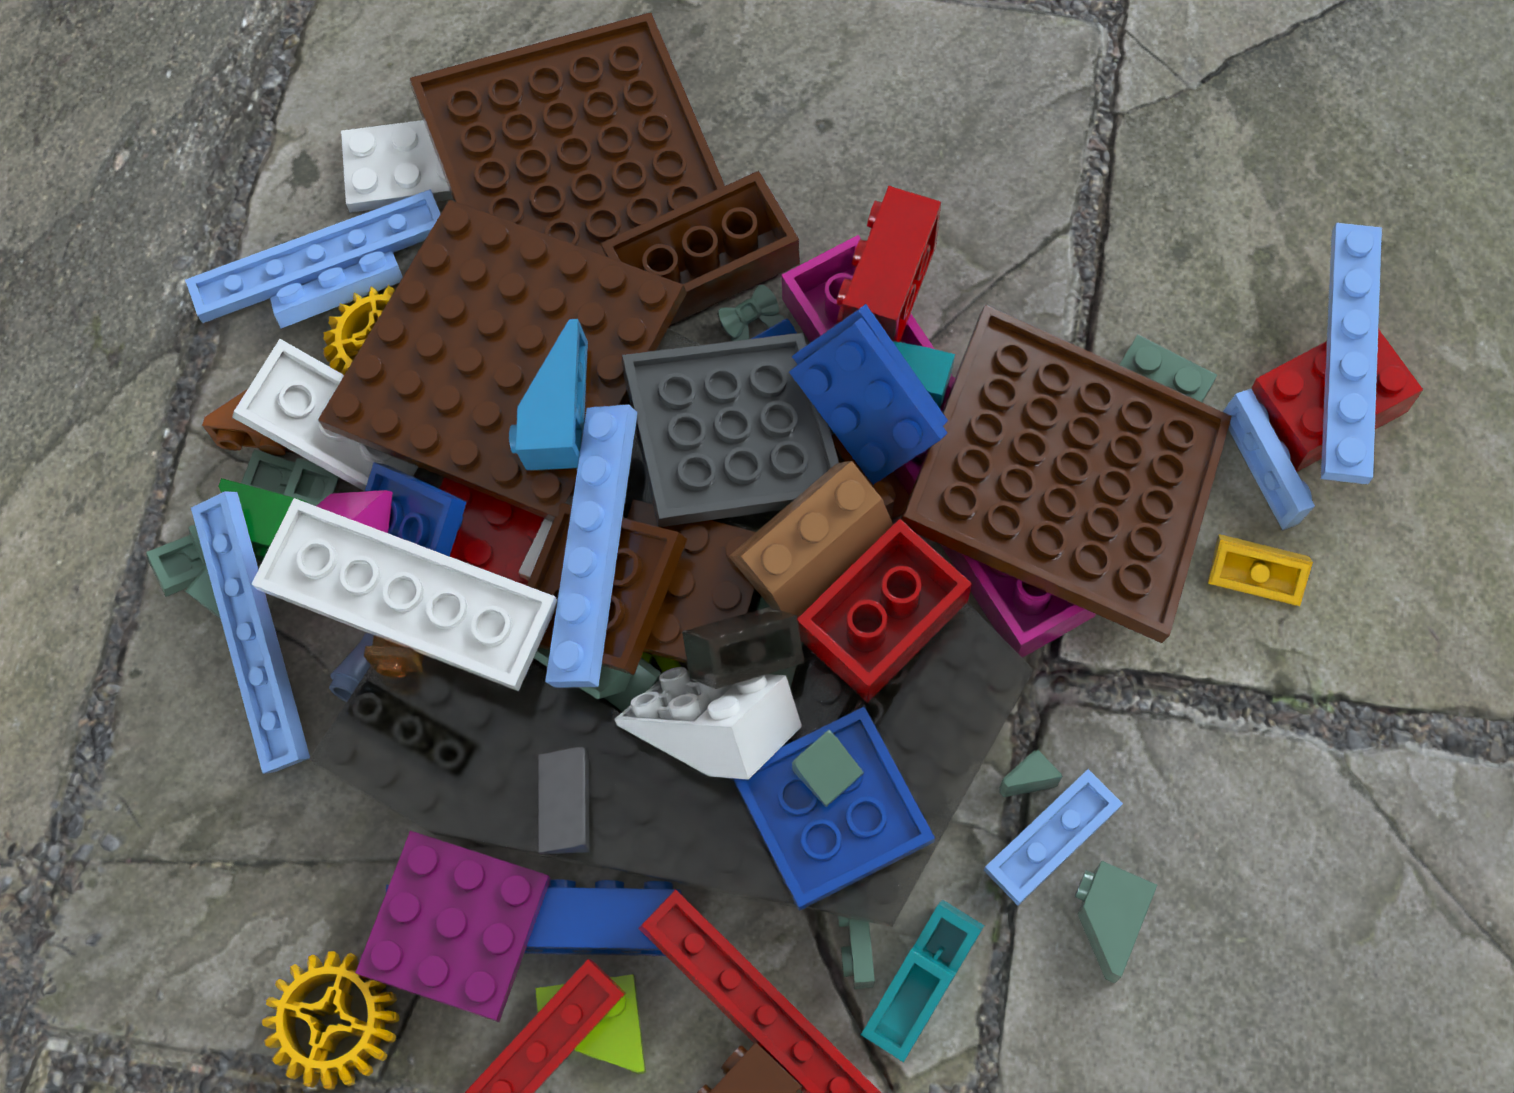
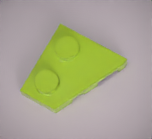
[535,974,646,1074]

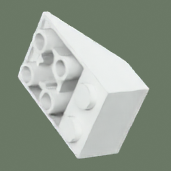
[615,667,802,780]

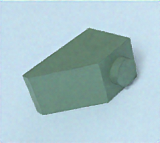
[1075,861,1157,983]

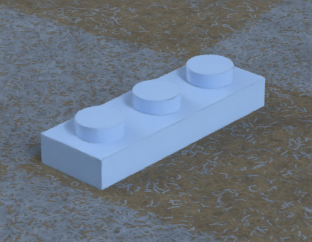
[270,250,403,329]
[1223,389,1315,530]
[984,769,1123,906]

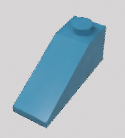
[509,319,588,470]

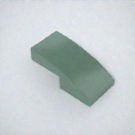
[241,449,340,506]
[146,524,206,597]

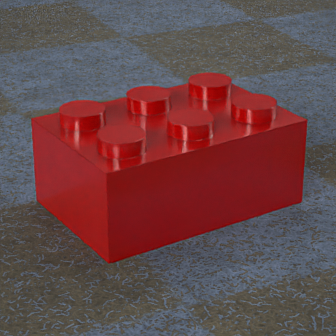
[836,186,941,342]
[1251,328,1423,472]
[796,519,972,703]

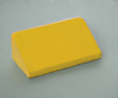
[1208,534,1313,606]

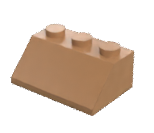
[729,461,893,630]

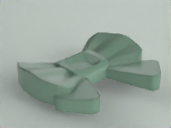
[717,284,784,341]

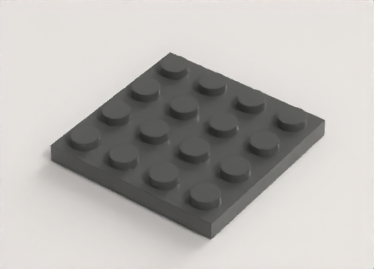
[622,333,839,527]

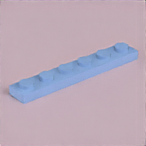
[185,189,440,323]
[1321,223,1382,484]
[545,404,638,688]
[191,491,310,774]

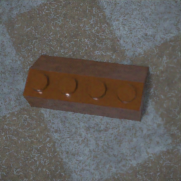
[601,171,800,326]

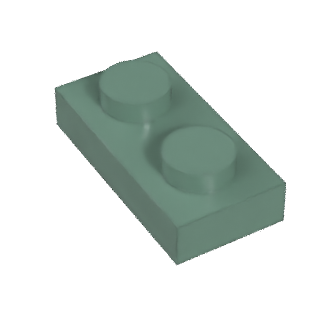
[1119,334,1217,403]
[836,881,875,989]

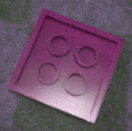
[355,831,551,1022]

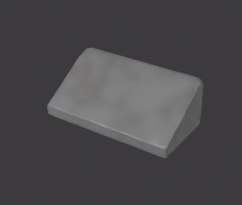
[539,747,590,854]

